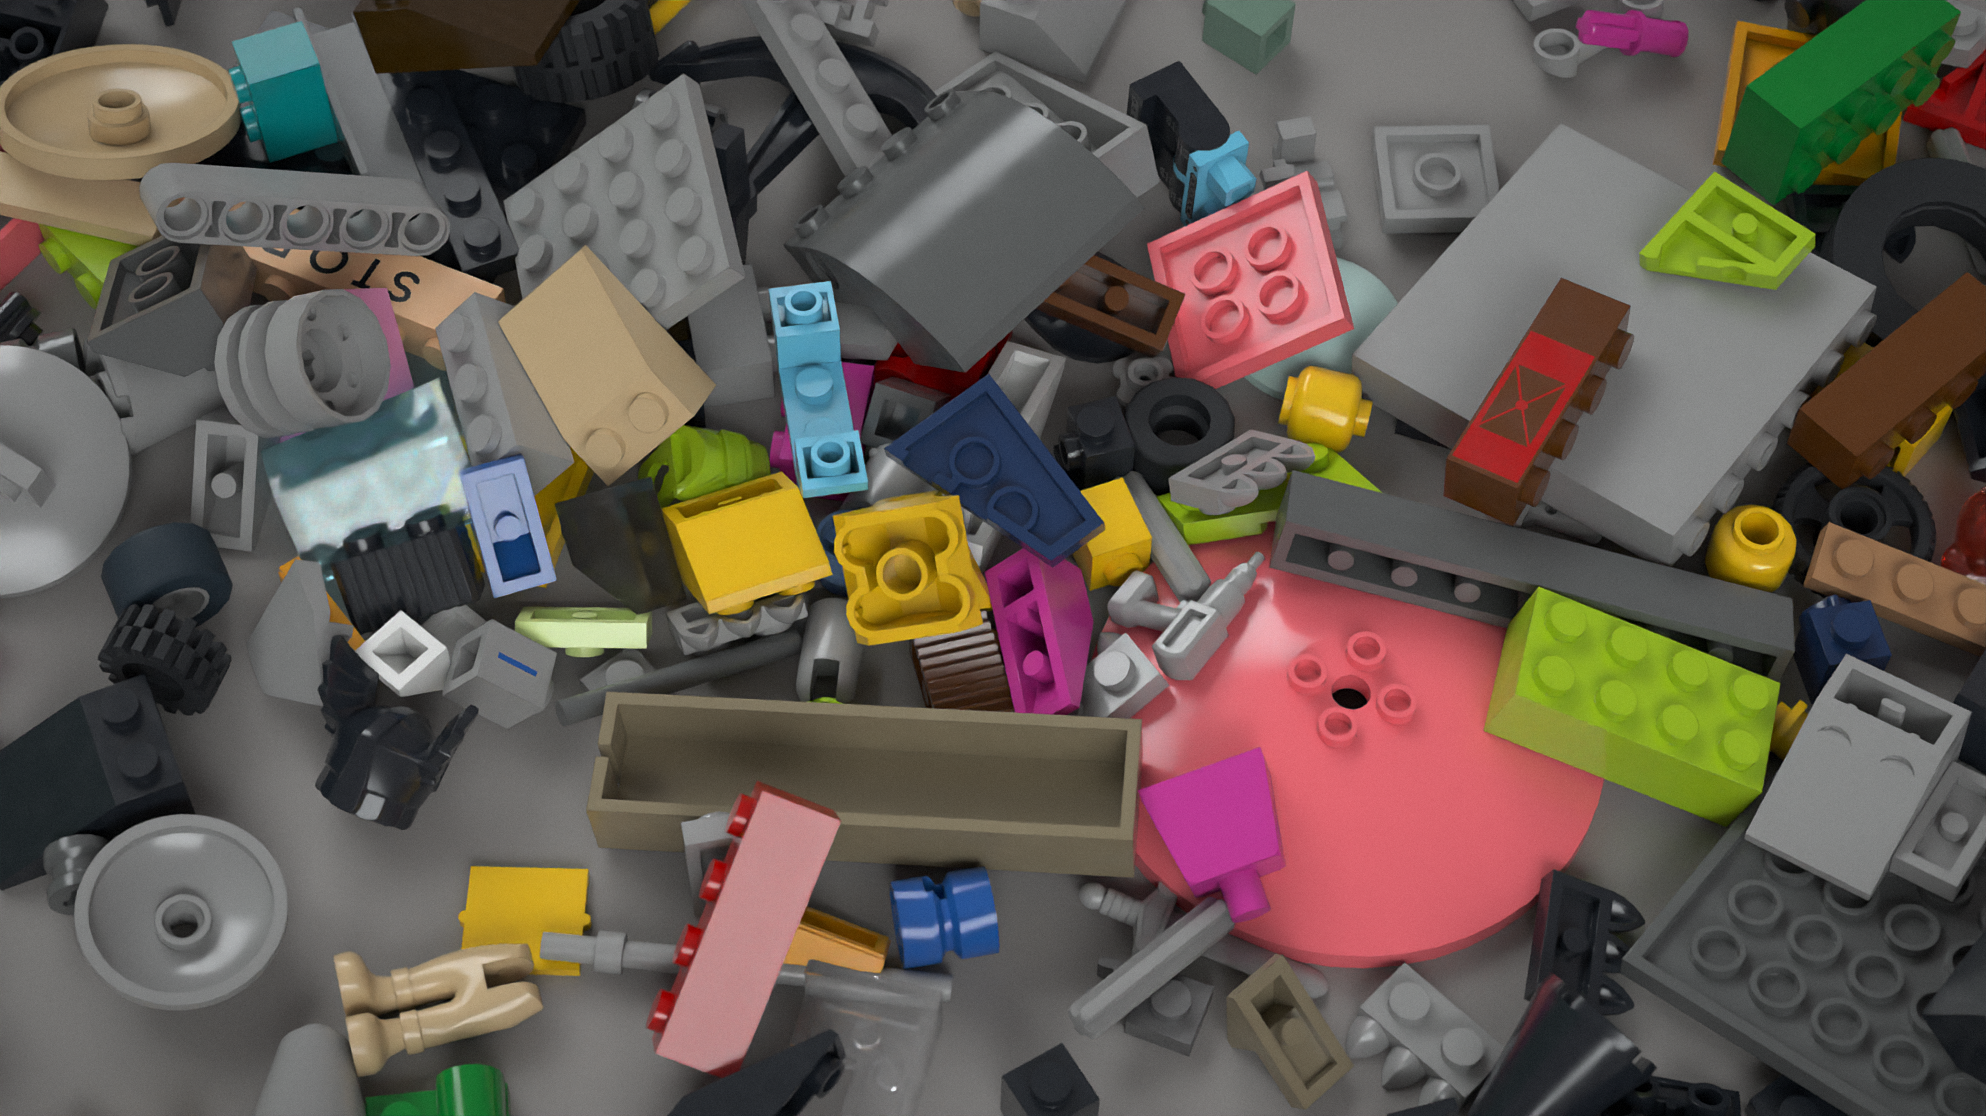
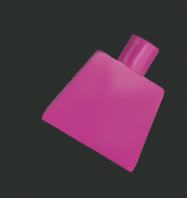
[1138,747,1286,923]

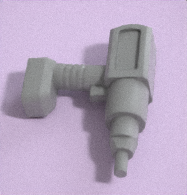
[1107,552,1265,680]

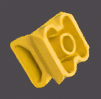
[833,490,993,646]

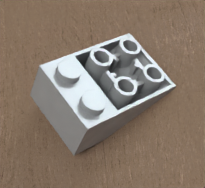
[1744,654,1971,901]

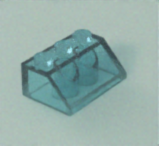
[261,378,472,583]

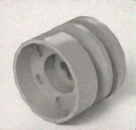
[214,289,391,438]

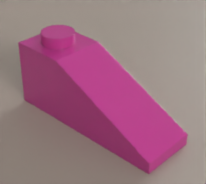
[985,548,1094,715]

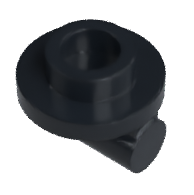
[0,292,43,346]

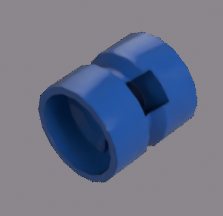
[889,866,1000,969]

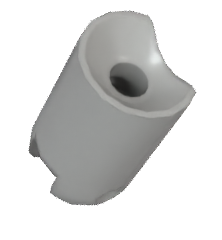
[796,598,864,704]

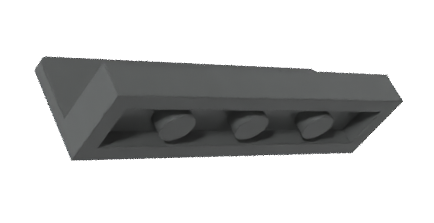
[292,7,425,186]

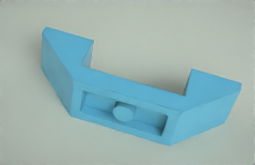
[768,281,868,498]

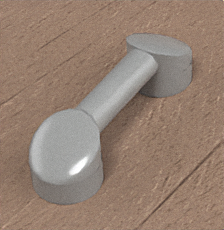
[1532,0,1665,78]

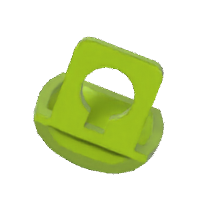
[638,425,771,520]

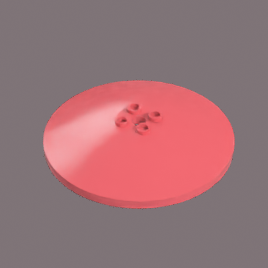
[1090,521,1604,968]

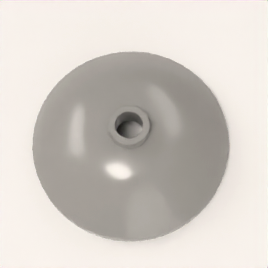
[74,814,288,1011]

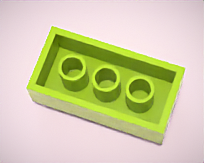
[1484,587,1781,827]

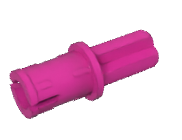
[1576,10,1689,57]

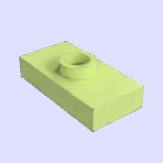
[515,606,652,657]

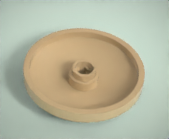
[0,44,241,180]

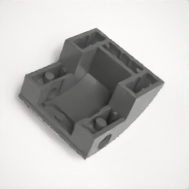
[783,89,1145,373]

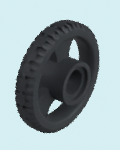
[1771,462,1936,599]

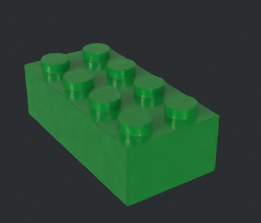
[1721,0,1961,206]

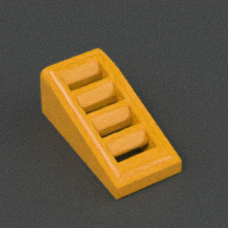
[783,906,891,973]

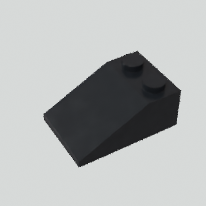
[0,674,196,891]

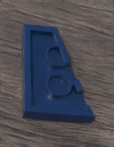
[884,374,1105,568]

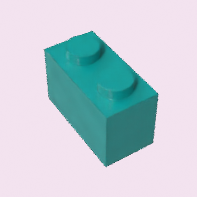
[228,21,338,163]

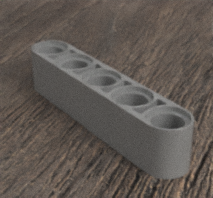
[139,163,450,256]

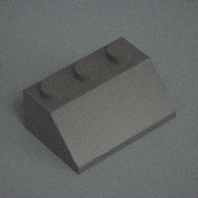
[87,235,257,377]

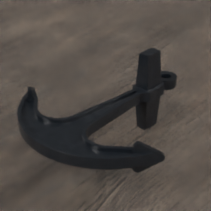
[648,36,937,265]

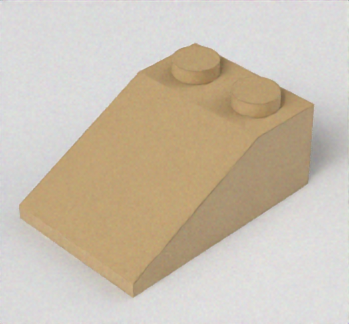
[498,245,716,486]

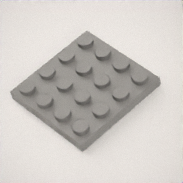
[504,74,745,330]

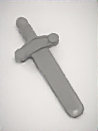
[1079,882,1329,998]

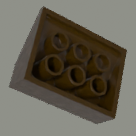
[353,0,580,74]

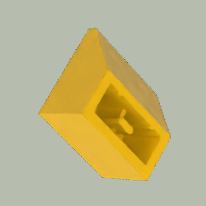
[661,471,832,615]

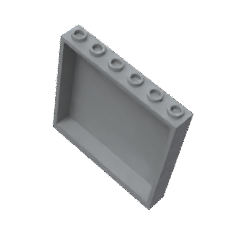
[1352,123,1877,567]

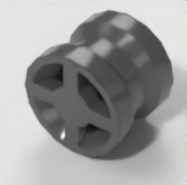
[42,834,110,916]

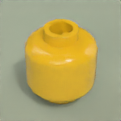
[1278,365,1373,453]
[1705,504,1796,593]

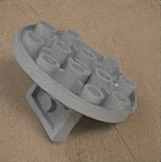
[0,345,132,598]

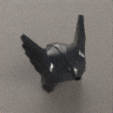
[315,635,479,830]

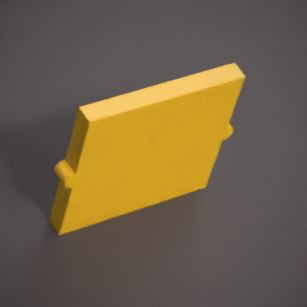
[458,866,592,976]

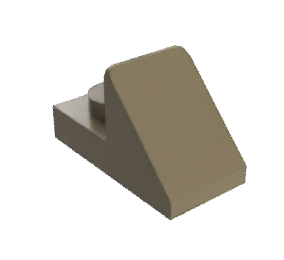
[1226,954,1354,1110]

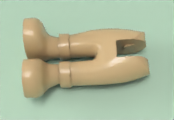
[333,944,544,1077]

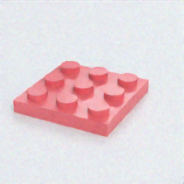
[1147,171,1354,389]

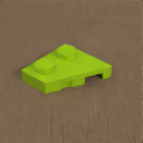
[1639,171,1816,290]

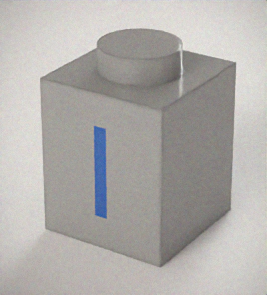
[442,619,557,729]

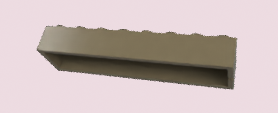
[586,692,1143,878]

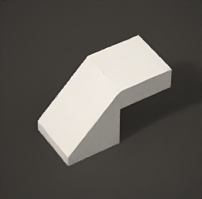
[355,604,487,697]

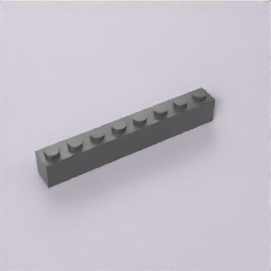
[1269,470,1795,682]

